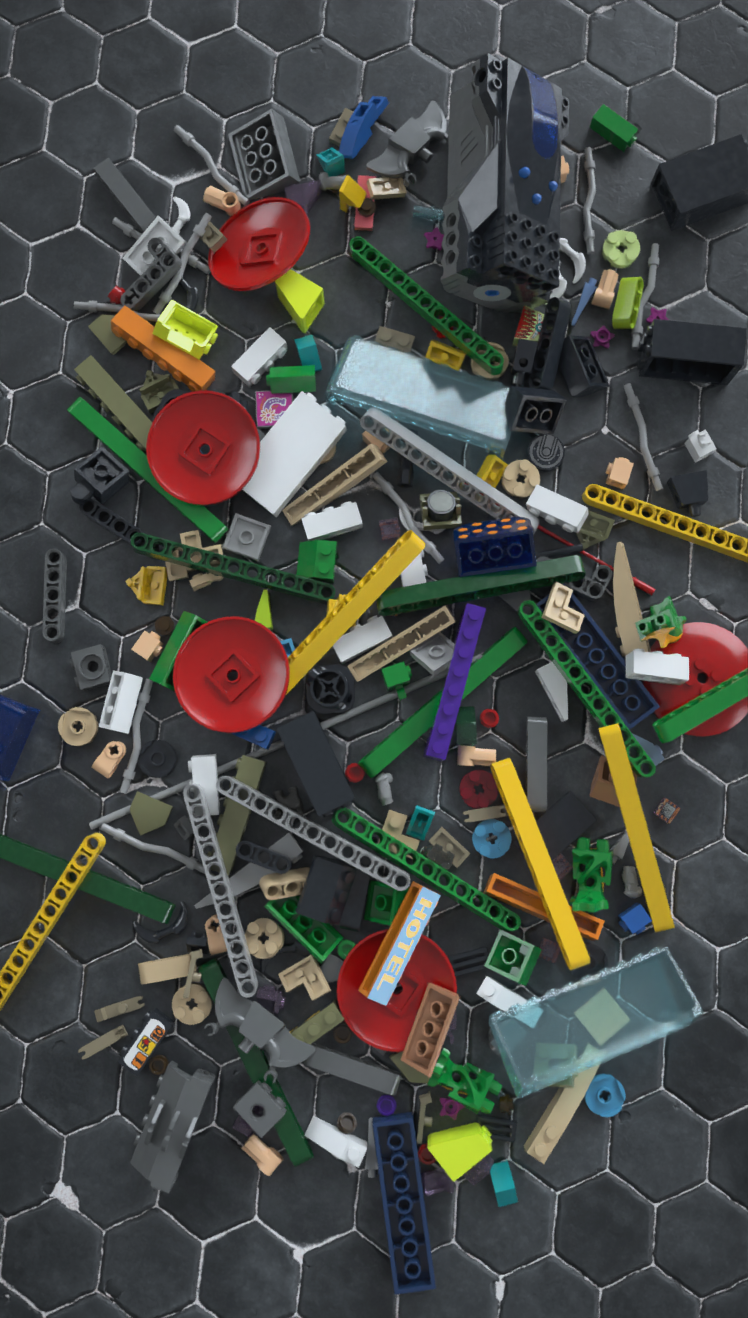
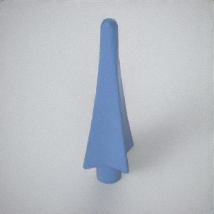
[571,278,597,326]

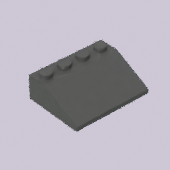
[228,109,301,201]

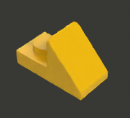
[339,175,366,212]

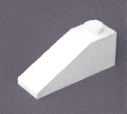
[535,662,568,722]
[477,976,543,1028]
[305,1116,367,1168]

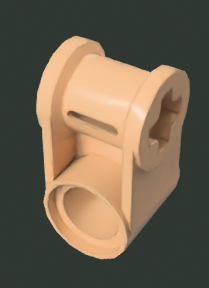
[92,741,126,779]
[205,915,227,955]

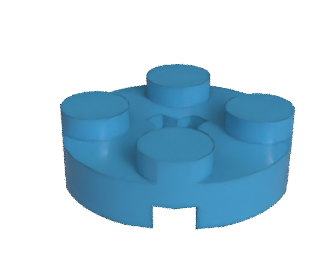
[472,819,511,858]
[584,1074,626,1117]

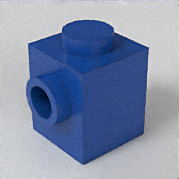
[618,902,652,934]

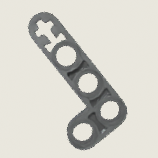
[121,237,182,311]
[535,557,612,602]

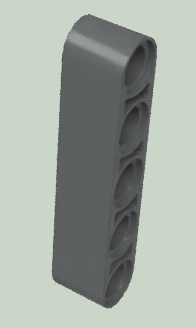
[93,158,156,234]
[42,548,67,644]
[525,717,547,812]
[303,1043,402,1095]

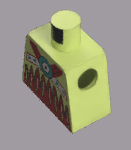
[512,305,544,346]

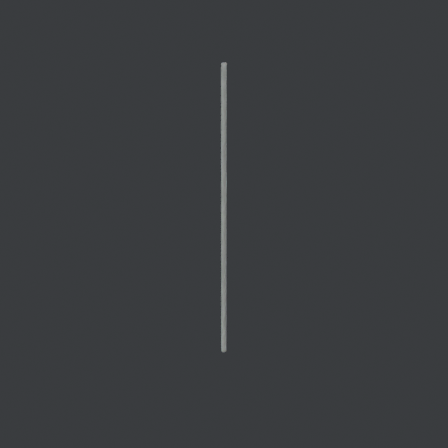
[89,652,484,830]

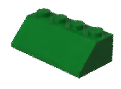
[149,611,207,692]

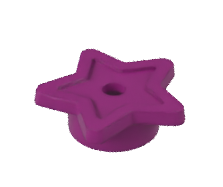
[424,227,444,250]
[646,307,668,324]
[591,325,615,349]
[439,1097,465,1120]

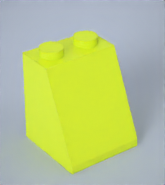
[275,269,325,334]
[428,1122,492,1182]

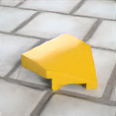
[125,566,168,606]

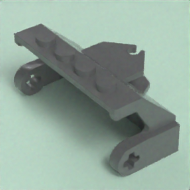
[130,1061,216,1193]

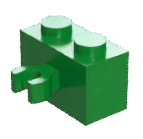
[381,662,412,700]

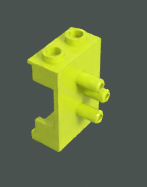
[152,300,218,360]

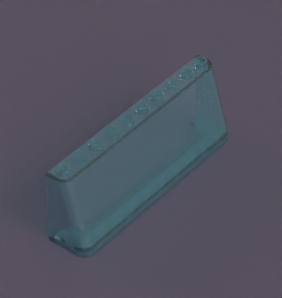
[325,335,512,460]
[488,946,704,1098]

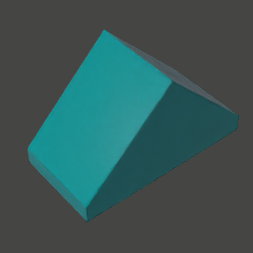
[316,147,345,177]
[294,335,322,372]
[406,805,435,841]
[488,1160,518,1207]

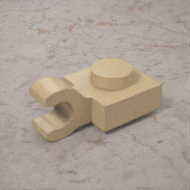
[165,550,189,581]
[189,565,223,591]

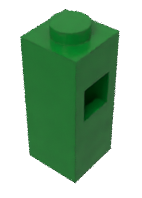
[589,104,638,152]
[266,365,316,394]

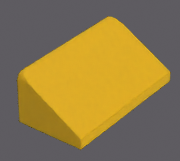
[425,340,466,372]
[476,455,508,488]

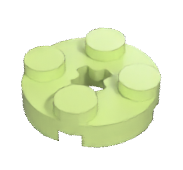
[602,230,640,268]

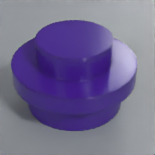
[376,1094,396,1116]

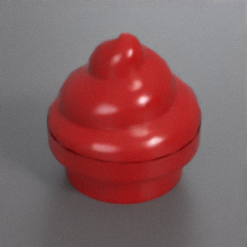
[107,286,125,305]

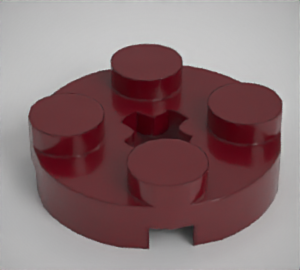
[459,770,498,809]

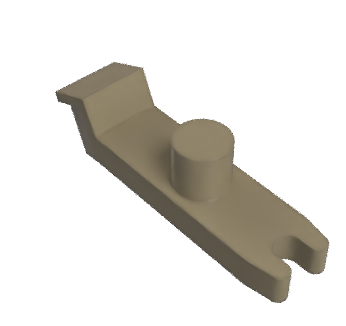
[463,805,508,822]
[183,949,203,998]
[94,996,145,1022]
[78,1024,128,1059]
[416,1091,432,1144]

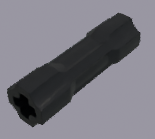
[397,428,418,488]

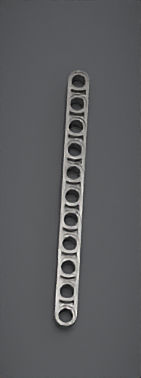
[360,408,539,538]
[216,776,410,891]
[183,784,258,998]

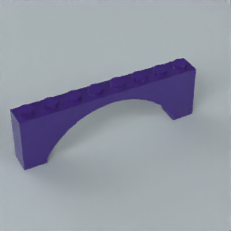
[423,603,486,762]

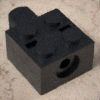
[71,447,129,505]

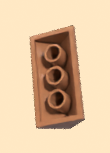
[401,983,460,1077]

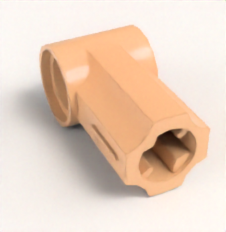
[203,186,241,216]
[591,269,619,309]
[457,745,496,766]
[242,1133,283,1176]

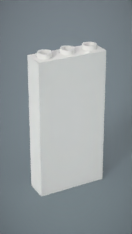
[242,391,347,517]

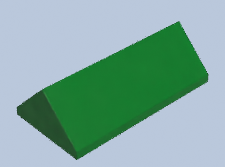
[264,895,343,963]

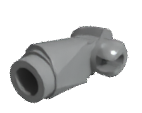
[318,172,346,191]
[374,773,393,806]
[621,866,642,899]

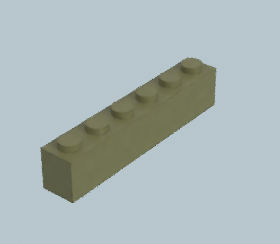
[74,355,152,453]
[207,755,267,876]

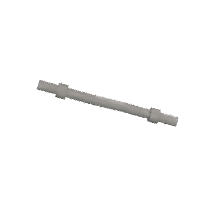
[174,125,250,206]
[582,147,596,254]
[153,213,212,314]
[112,217,210,274]
[631,243,659,350]
[74,300,160,322]
[623,383,663,492]
[372,472,445,564]
[119,678,153,794]
[100,823,205,874]

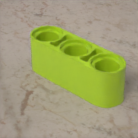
[612,277,643,329]

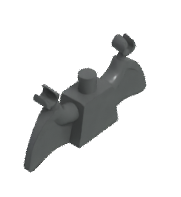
[366,101,449,187]
[204,978,316,1083]

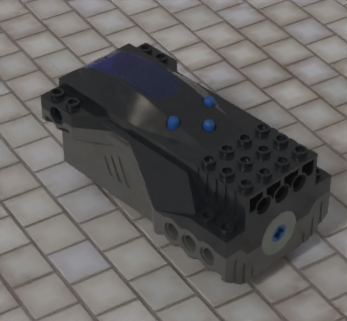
[441,53,569,313]

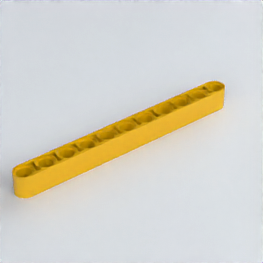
[582,484,748,563]
[286,530,425,694]
[598,723,675,933]
[490,758,590,971]
[0,833,106,1011]

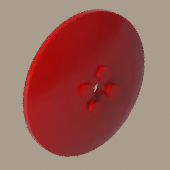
[208,197,310,291]
[146,390,260,505]
[173,616,290,733]
[642,622,748,737]
[337,929,457,1052]

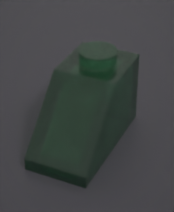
[455,706,477,745]

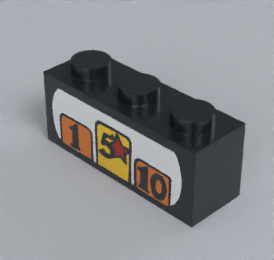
[118,1008,175,1076]

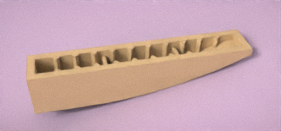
[282,444,388,526]
[613,542,651,657]
[348,605,456,682]
[524,1042,605,1164]

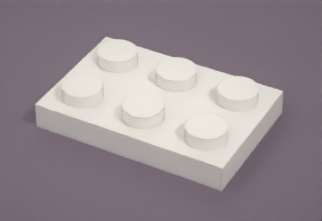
[123,216,187,279]

